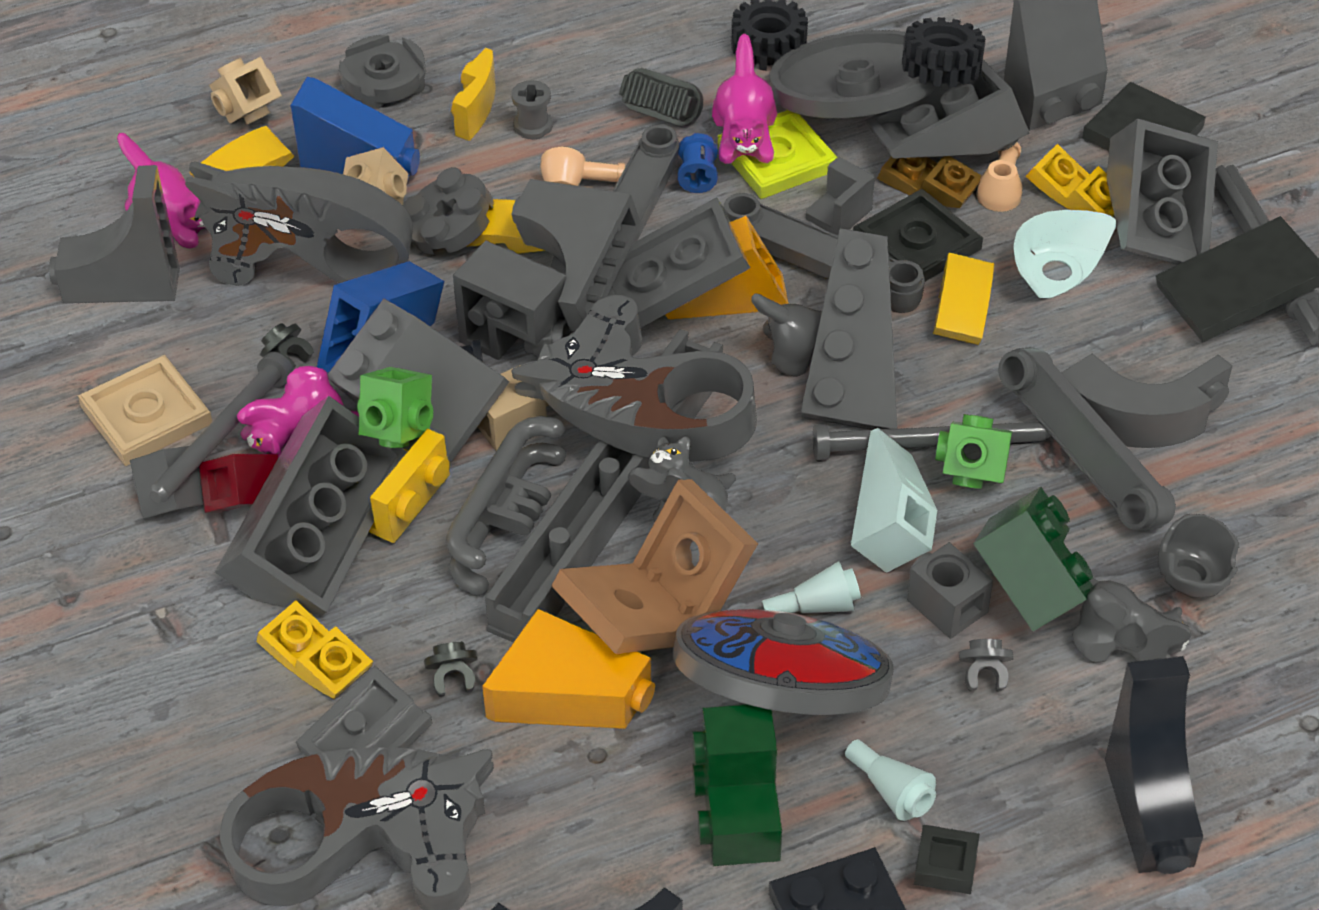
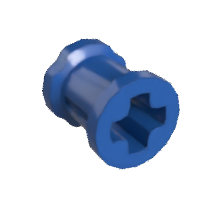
[677,133,718,193]

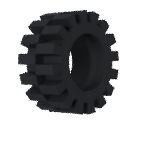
[731,0,808,71]
[902,17,986,87]

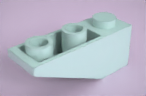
[851,428,937,573]

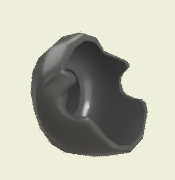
[1158,514,1239,597]

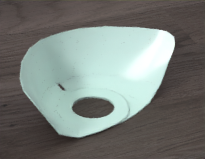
[1014,210,1116,298]

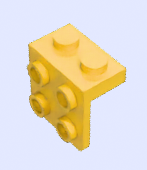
[369,428,450,543]

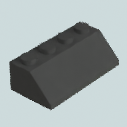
[215,396,407,615]

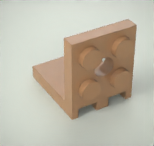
[551,479,758,654]

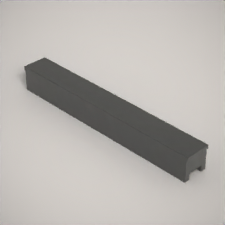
[485,329,723,643]

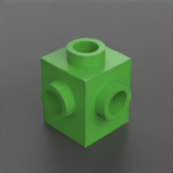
[357,367,433,448]
[935,414,1012,489]

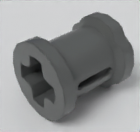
[511,80,553,140]

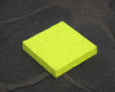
[718,110,837,199]

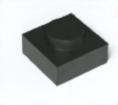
[914,824,980,894]

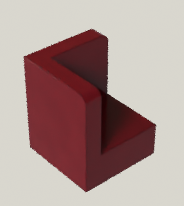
[199,454,279,513]

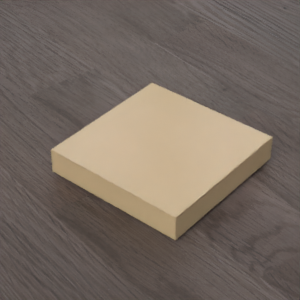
[78,355,212,466]

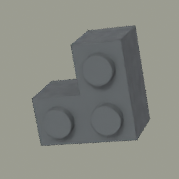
[453,240,566,360]

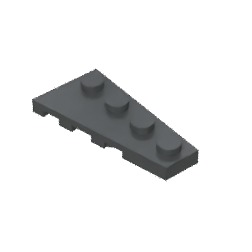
[801,228,898,430]

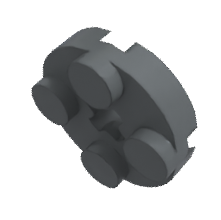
[339,35,426,109]
[403,167,494,255]

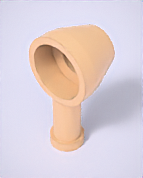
[977,143,1022,212]
[541,147,625,186]

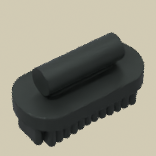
[619,68,703,126]

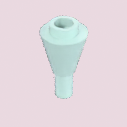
[762,561,861,613]
[845,739,936,821]

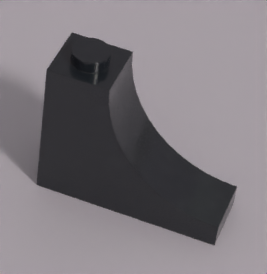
[1105,656,1204,874]

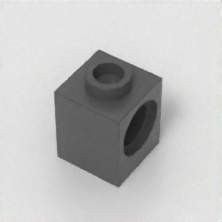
[907,542,993,639]

